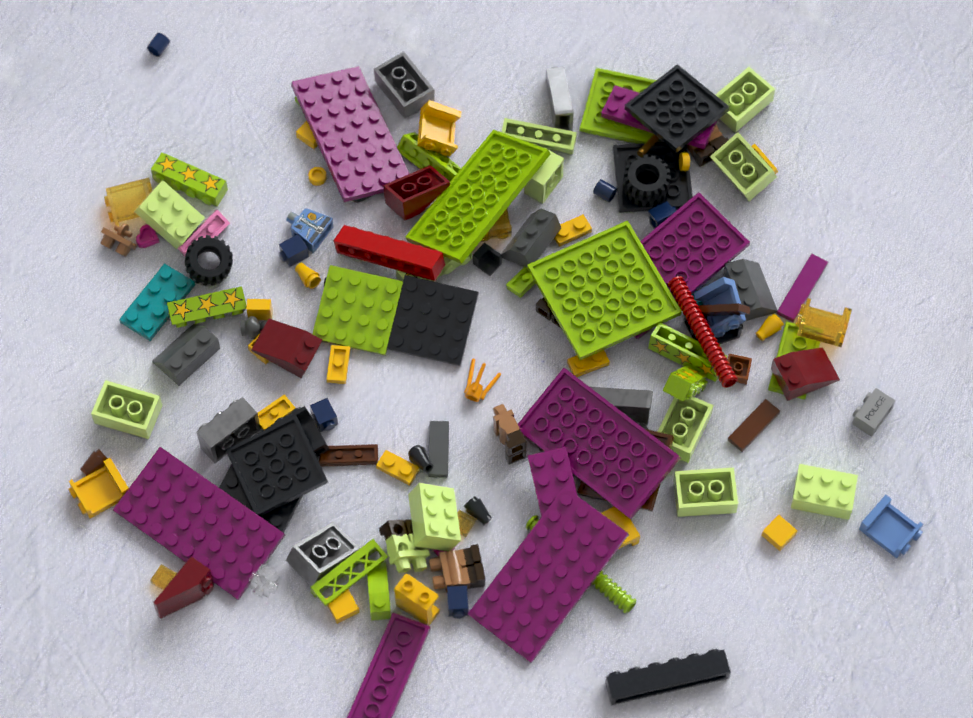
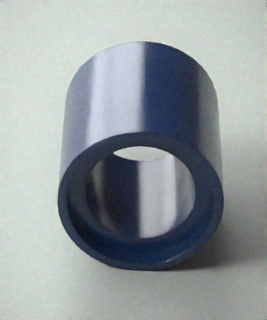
[147,32,170,57]
[593,179,617,203]

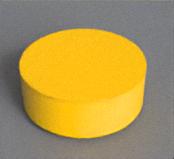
[679,153,690,171]
[308,167,327,186]

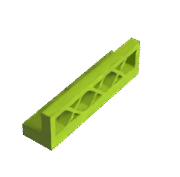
[397,132,461,181]
[310,539,388,607]

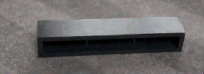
[605,649,731,705]

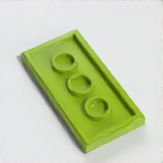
[768,321,823,400]

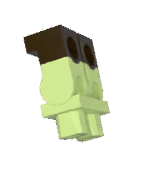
[379,519,430,573]

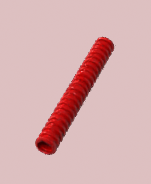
[668,276,738,388]

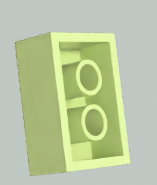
[716,67,775,133]
[710,132,777,201]
[134,180,205,249]
[91,380,163,439]
[657,396,714,463]
[791,464,858,520]
[673,468,738,517]
[408,483,461,551]

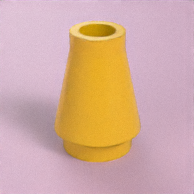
[295,262,321,289]
[755,314,784,341]

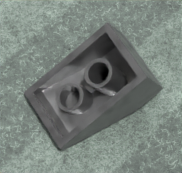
[286,522,360,586]

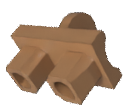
[100,223,137,257]

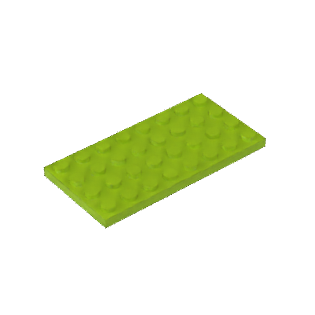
[405,130,551,264]

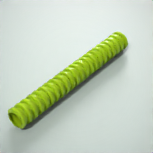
[525,515,636,614]

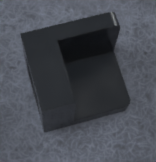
[473,242,502,276]

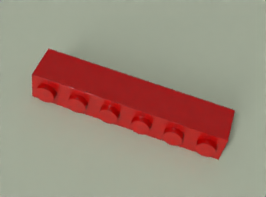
[333,225,445,281]

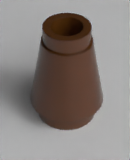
[80,449,108,476]

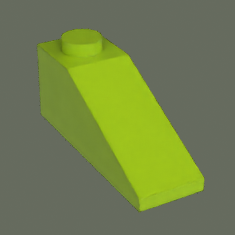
[367,561,391,621]

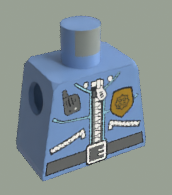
[286,208,334,254]

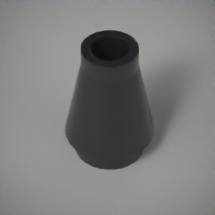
[408,445,433,473]
[464,496,492,525]

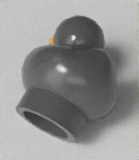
[240,316,268,339]

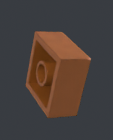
[727,354,752,385]

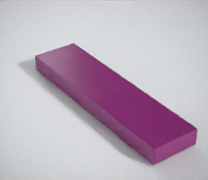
[777,253,828,322]

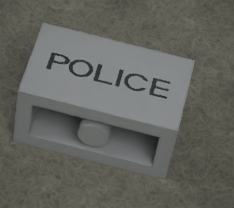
[852,388,896,437]

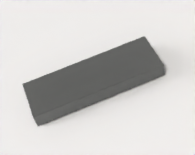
[429,421,449,477]

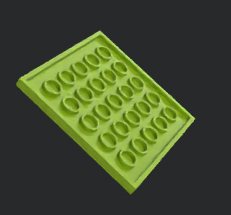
[527,220,682,361]

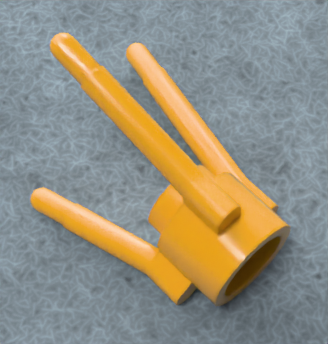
[464,358,501,402]

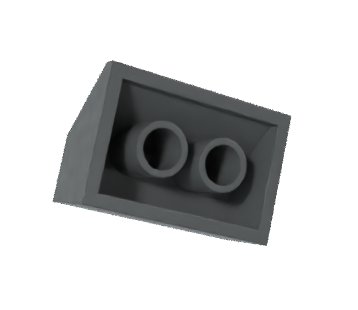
[501,209,561,268]
[723,259,778,321]
[152,324,220,386]

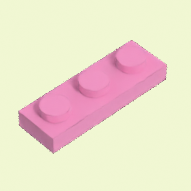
[178,210,230,256]

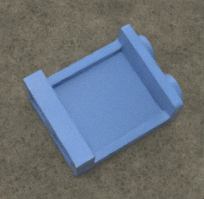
[694,277,746,337]
[859,495,923,559]

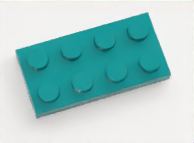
[119,263,195,341]

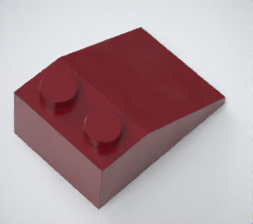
[383,165,450,221]
[251,319,322,378]
[771,347,840,401]
[153,556,214,618]

